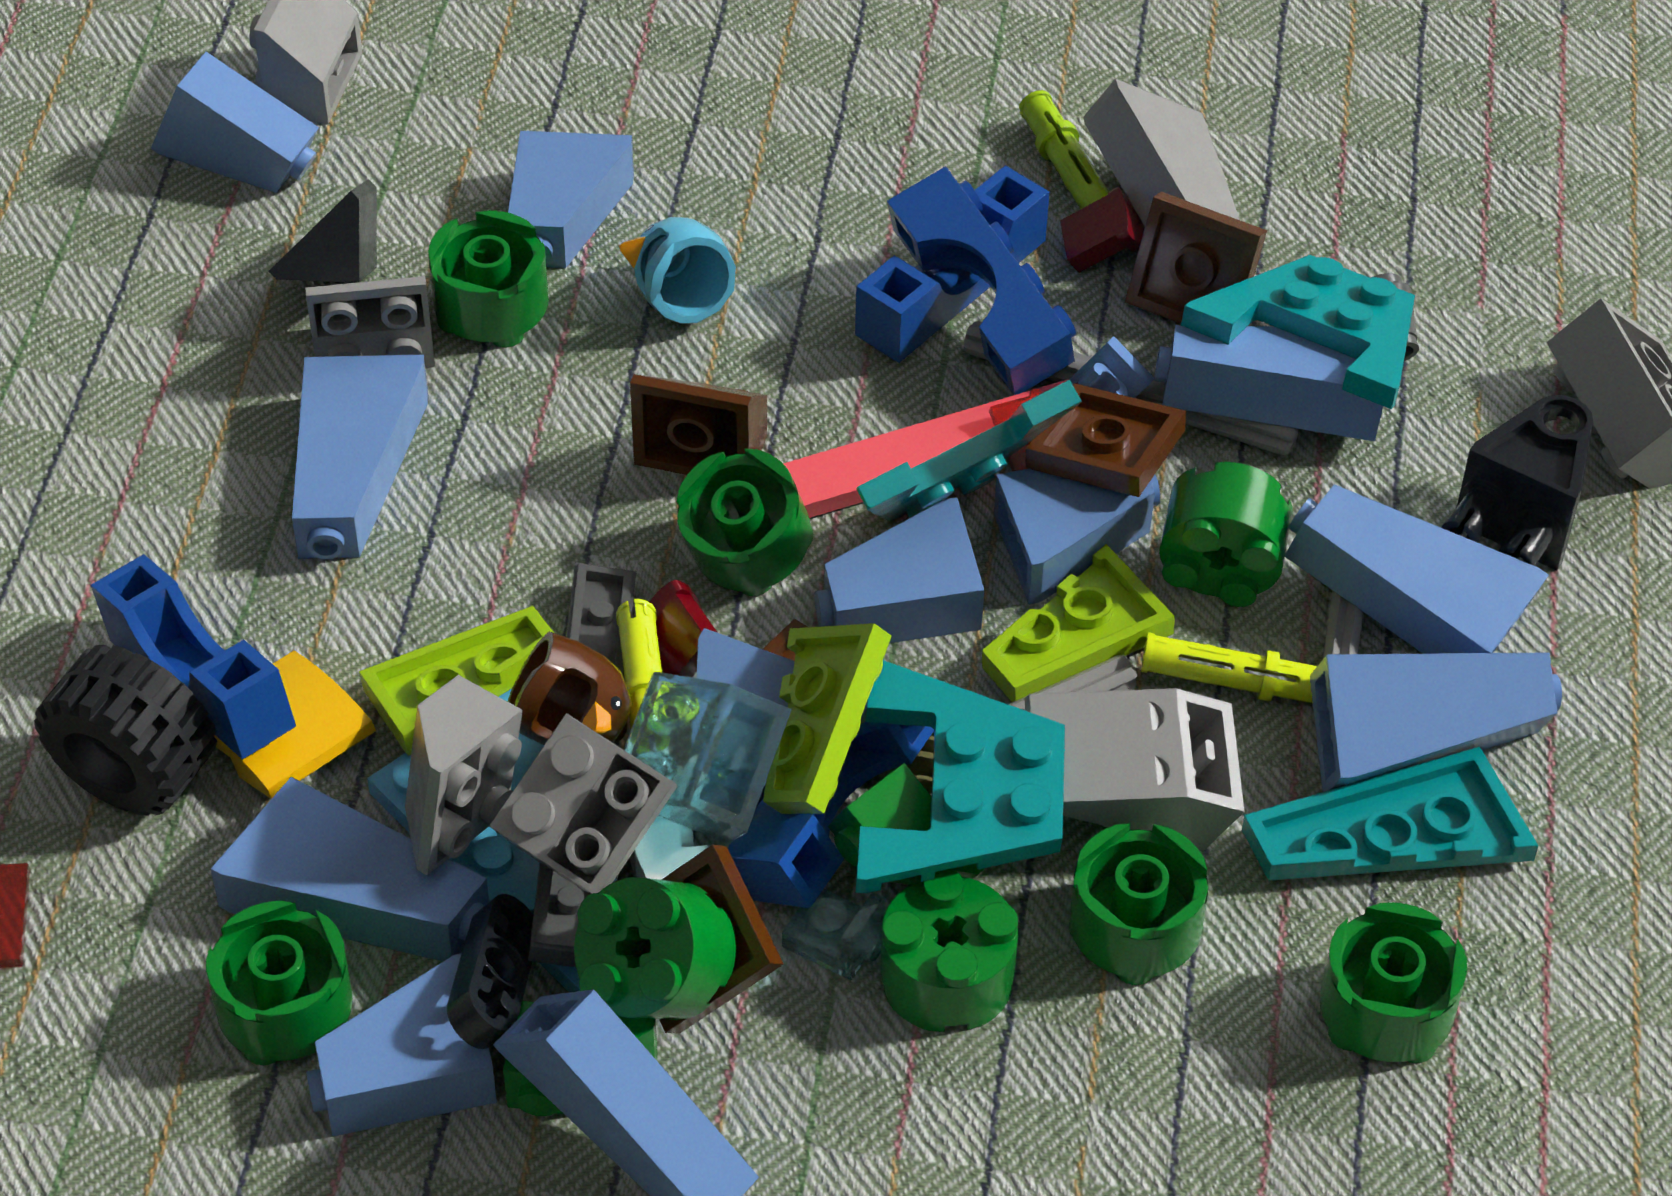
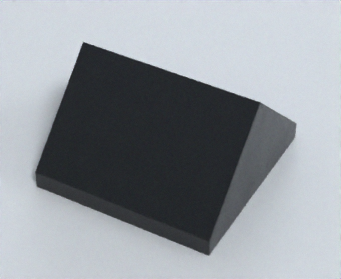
[268,179,377,282]

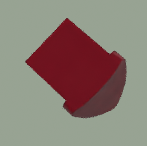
[1060,187,1145,273]
[649,580,718,684]

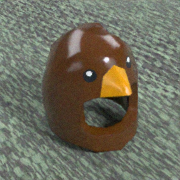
[507,631,633,745]

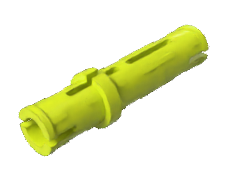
[616,599,672,757]
[1141,632,1317,703]

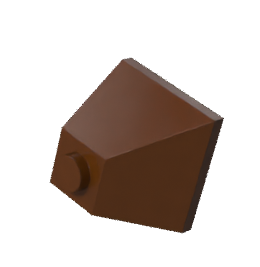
[630,374,767,475]

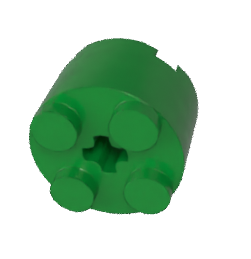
[428,210,549,348]
[676,449,814,596]
[1159,462,1293,607]
[1068,823,1209,985]
[880,869,1018,1032]
[574,877,736,1020]
[206,901,353,1066]
[1319,902,1467,1063]

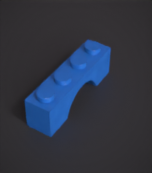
[855,165,1050,363]
[887,166,1076,395]
[91,554,296,760]
[728,703,934,908]

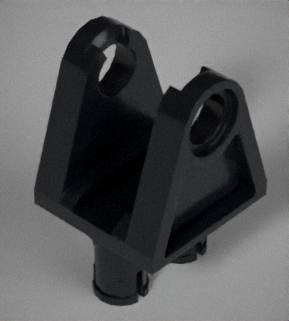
[1441,395,1593,571]

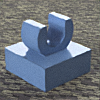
[1069,336,1154,398]

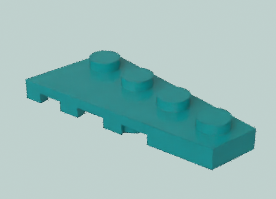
[1242,746,1539,881]

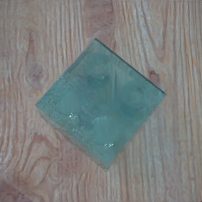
[624,672,792,844]

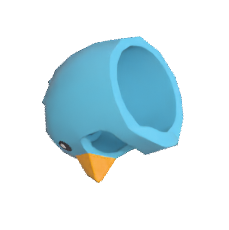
[619,217,736,323]

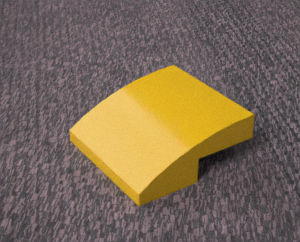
[214,650,376,799]

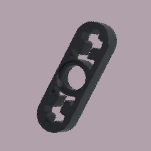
[447,894,533,1049]

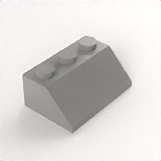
[1546,298,1672,488]

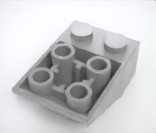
[1024,688,1245,851]

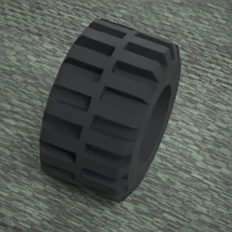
[34,645,217,816]

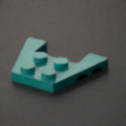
[1181,255,1415,409]
[856,380,1082,522]
[855,660,1065,893]

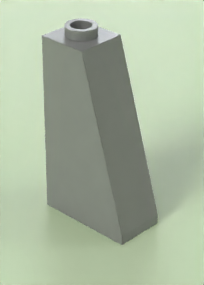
[1083,79,1240,226]

